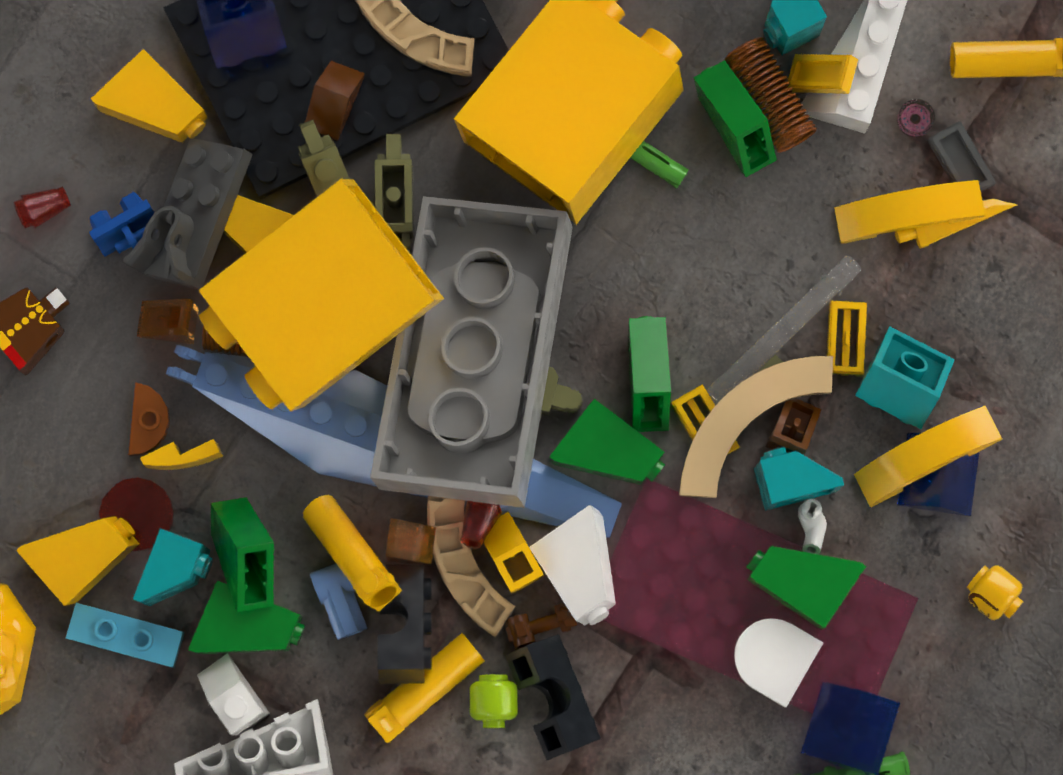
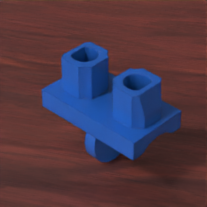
[89,192,155,257]

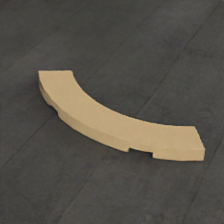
[355,0,475,77]
[679,356,833,498]
[427,496,515,637]

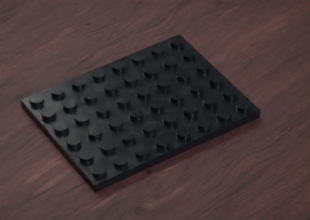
[163,0,509,200]

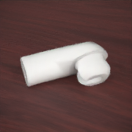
[798,498,827,554]

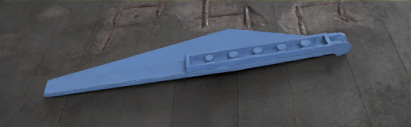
[166,345,622,538]

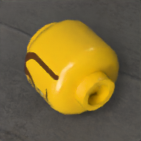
[966,565,1023,620]

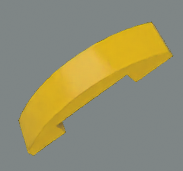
[834,180,985,244]
[854,406,1003,508]

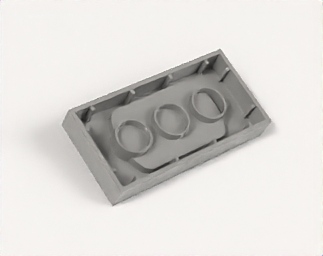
[370,196,573,508]

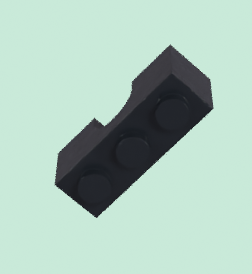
[377,565,432,684]
[505,634,601,761]

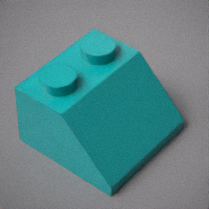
[763,0,827,56]
[855,326,955,429]
[754,447,844,511]
[133,528,213,607]

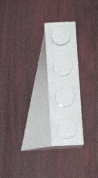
[800,0,907,134]
[174,699,333,775]

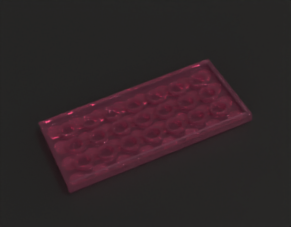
[602,478,918,735]

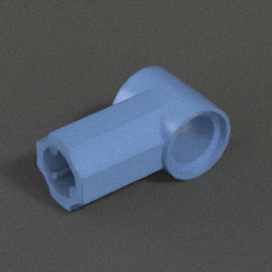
[310,563,368,640]

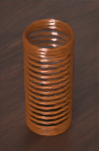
[724,37,817,153]

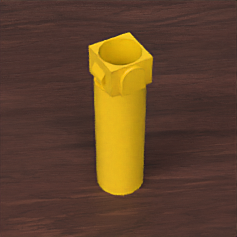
[950,38,1063,78]
[303,495,402,611]
[364,633,485,744]

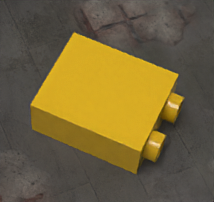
[454,0,684,225]
[198,179,444,412]

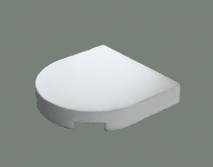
[734,618,823,708]

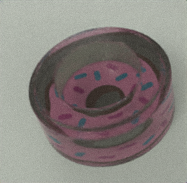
[897,99,935,137]

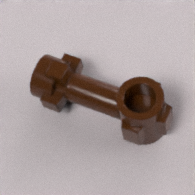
[505,603,577,649]

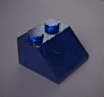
[196,0,287,68]
[800,681,900,775]

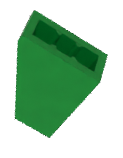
[693,60,777,178]
[628,316,671,432]
[549,399,665,485]
[211,497,274,612]
[746,546,866,630]
[188,580,306,654]

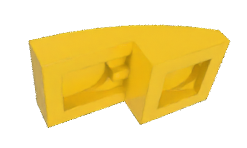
[140,439,223,470]

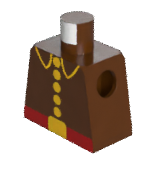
[0,287,70,376]

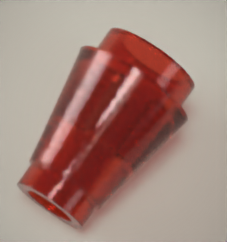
[13,186,71,229]
[460,501,502,549]

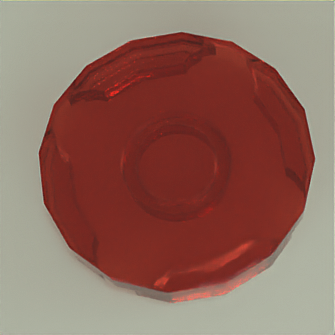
[99,477,174,552]

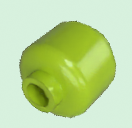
[470,674,518,728]

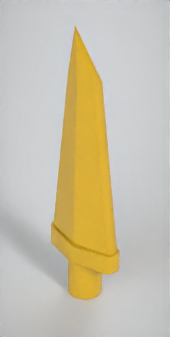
[895,199,1017,249]

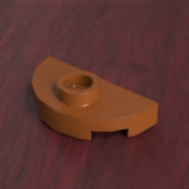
[128,382,170,457]

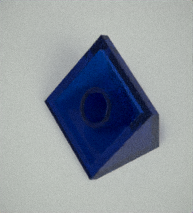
[897,432,979,517]

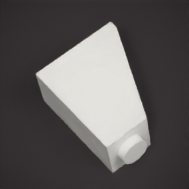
[529,505,616,625]
[197,653,270,736]

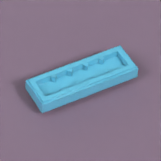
[66,602,185,668]

